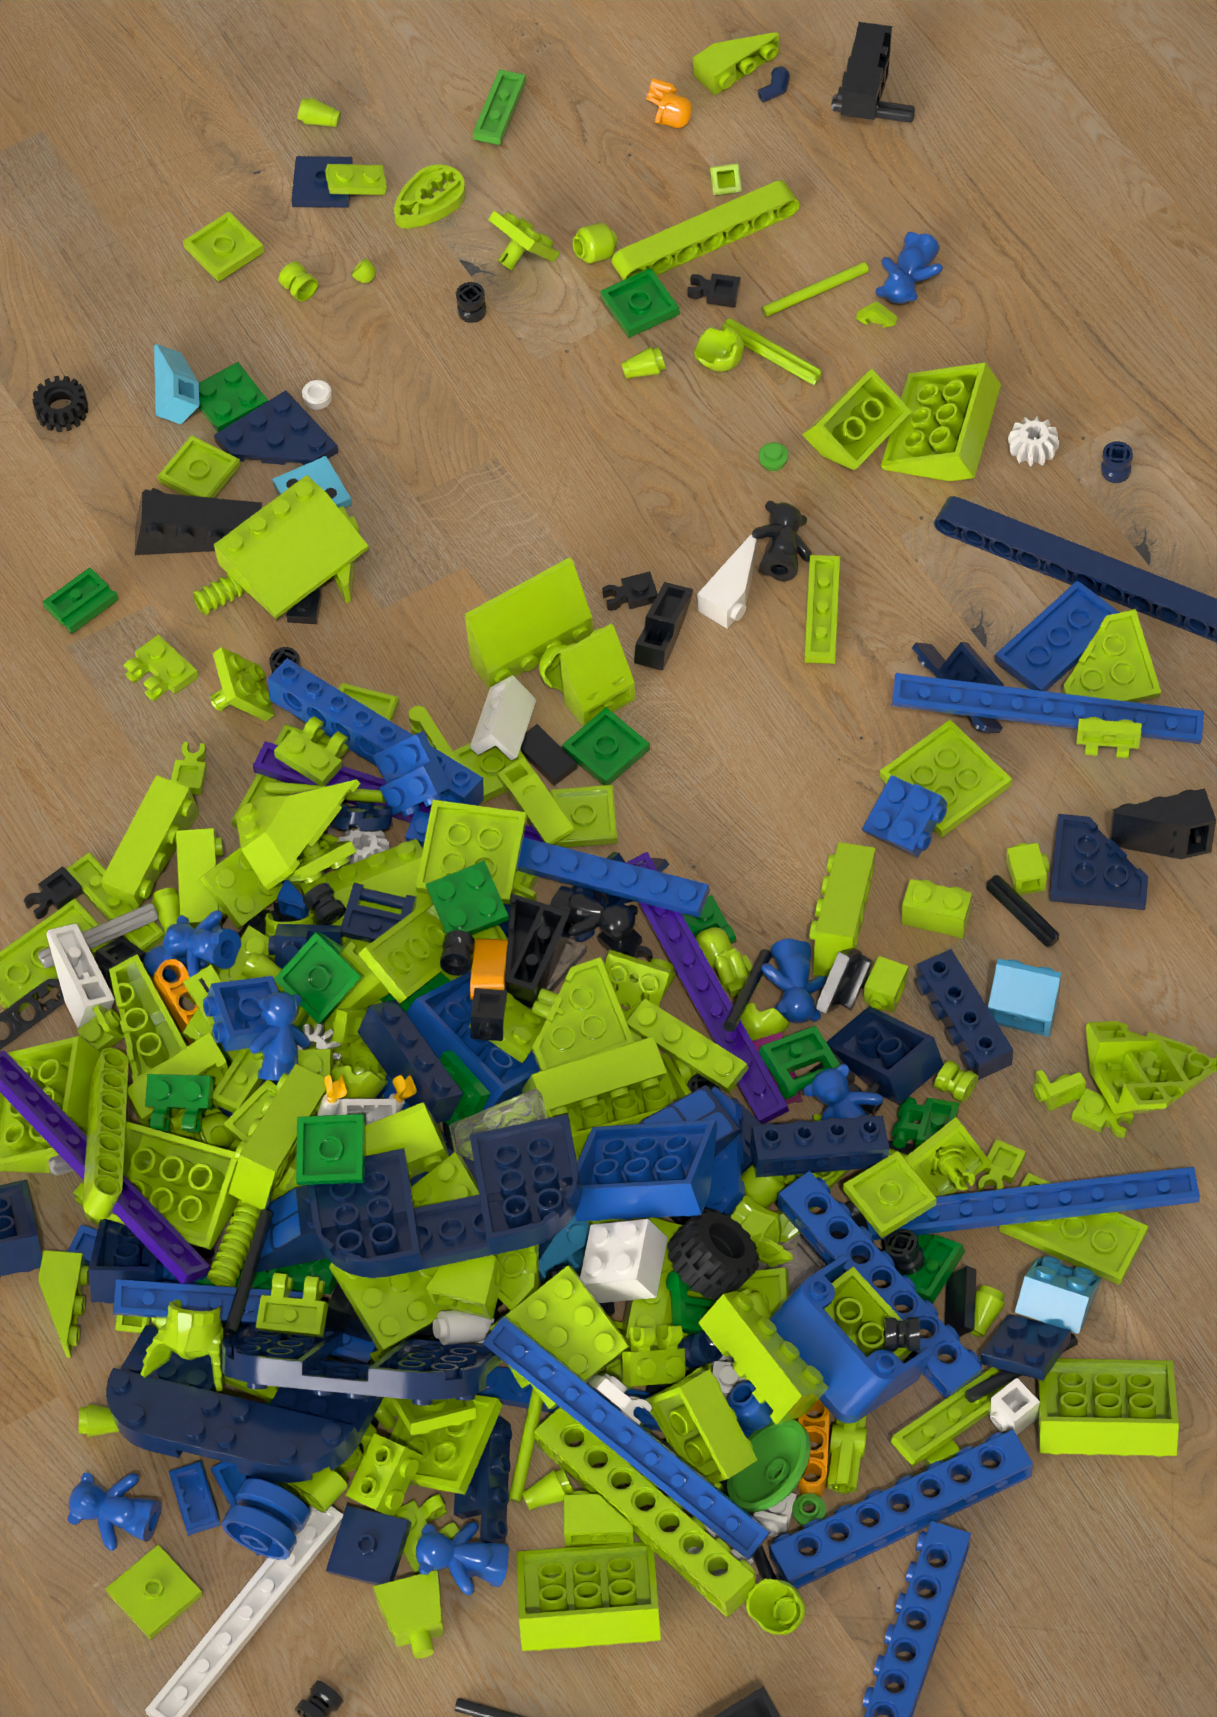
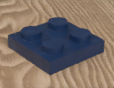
[981,1314,1071,1381]

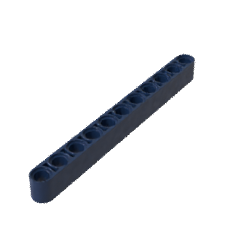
[934,496,1217,643]

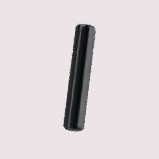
[831,94,915,123]
[986,875,1059,947]

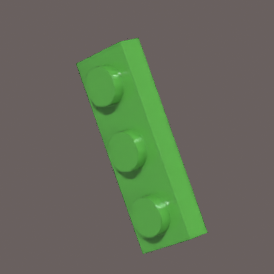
[473,69,526,145]

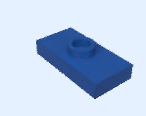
[168,1461,220,1536]

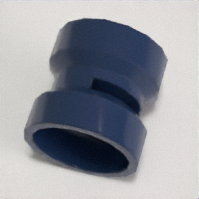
[1101,441,1133,483]
[678,1330,723,1369]

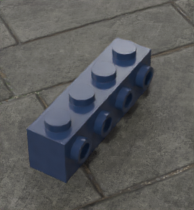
[914,949,1013,1080]
[358,1000,463,1123]
[750,1115,890,1178]

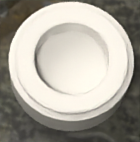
[302,380,332,410]

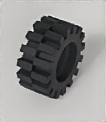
[32,376,88,432]

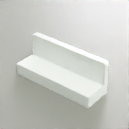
[470,675,536,760]

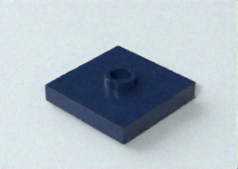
[291,156,353,208]
[326,1505,412,1585]

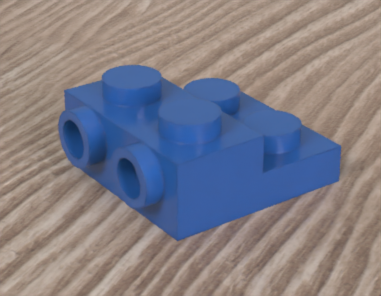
[372,731,451,817]
[862,775,948,858]
[203,976,278,1051]

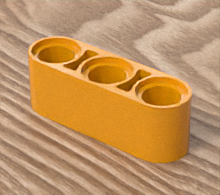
[470,938,508,1000]
[153,959,198,1044]
[797,1400,830,1496]

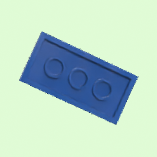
[995,580,1120,691]

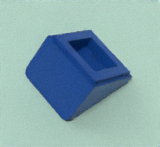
[277,880,309,920]

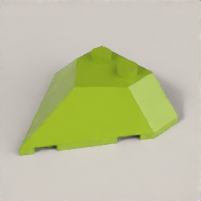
[236,779,361,891]
[1086,1021,1217,1115]

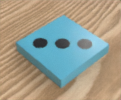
[272,456,352,508]

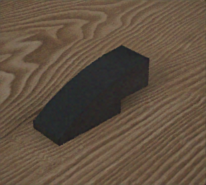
[634,582,693,670]

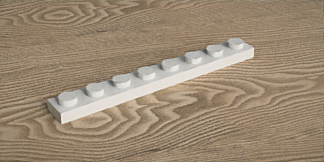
[145,1506,343,1717]

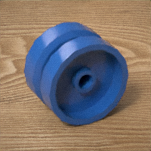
[221,1479,311,1560]

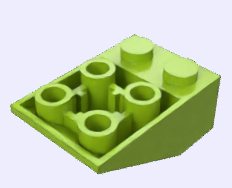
[560,623,636,726]

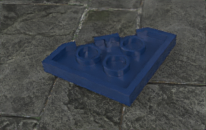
[214,390,338,465]
[1050,814,1148,910]

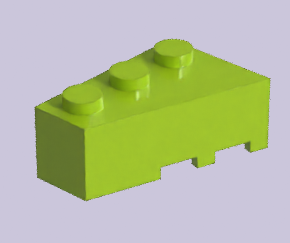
[176,828,227,929]
[127,1032,228,1130]

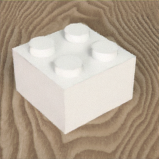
[580,1219,668,1303]

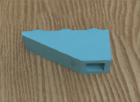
[154,344,199,424]

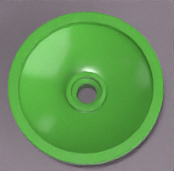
[727,1419,810,1512]

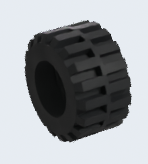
[668,1209,760,1301]

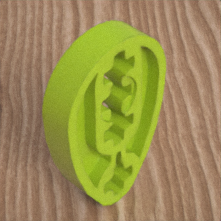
[394,164,466,229]

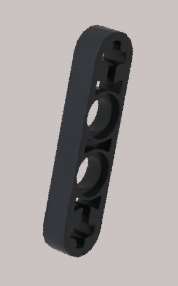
[0,979,64,1049]

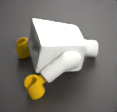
[317,1075,417,1125]

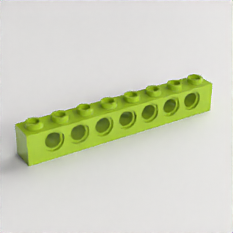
[533,1407,756,1618]

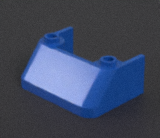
[769,1255,933,1423]

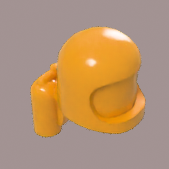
[646,78,693,128]

